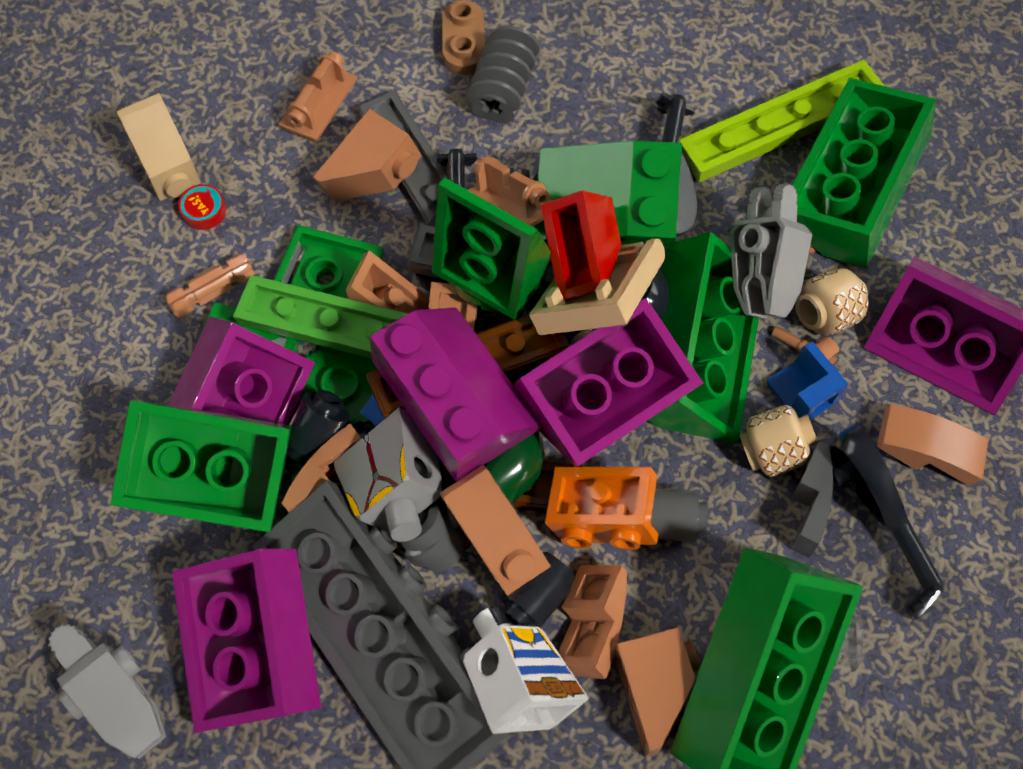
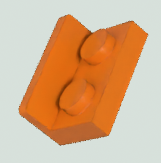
[545,467,658,550]

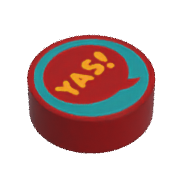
[178,184,226,230]

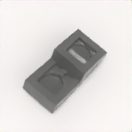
[791,441,833,558]

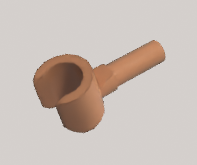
[771,326,839,364]

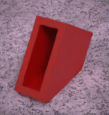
[541,190,621,302]

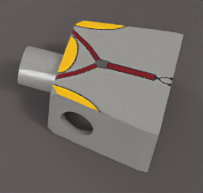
[333,408,443,542]

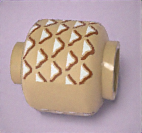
[795,267,868,336]
[740,405,818,477]

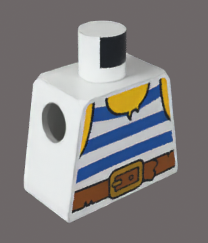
[463,606,589,734]

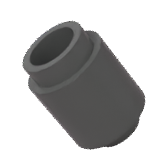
[651,489,708,542]

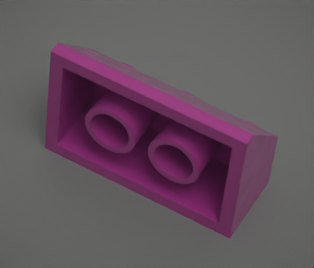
[863,256,1023,415]
[513,298,703,467]
[370,307,542,482]
[168,316,315,425]
[172,549,322,734]

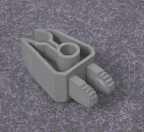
[730,183,812,319]
[48,624,167,759]

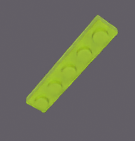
[679,59,884,183]

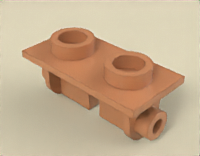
[278,51,358,142]
[468,156,553,227]

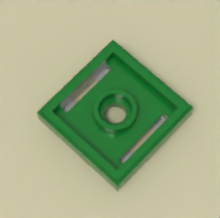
[274,225,384,299]

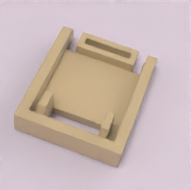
[529,239,665,335]

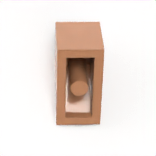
[313,109,422,200]
[440,464,551,596]
[614,627,700,759]

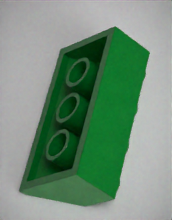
[792,78,937,269]
[648,231,759,444]
[670,547,863,769]

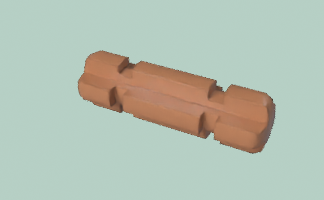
[165,254,254,317]

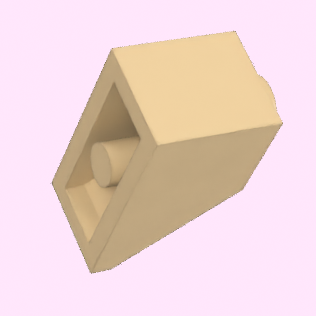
[116,93,201,201]

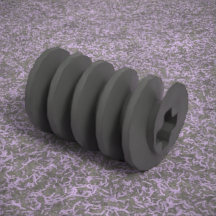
[466,26,540,124]

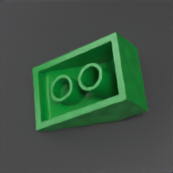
[534,140,682,250]
[432,177,551,320]
[110,400,292,532]

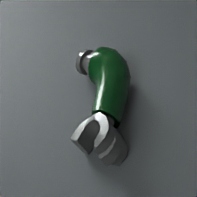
[401,431,545,573]

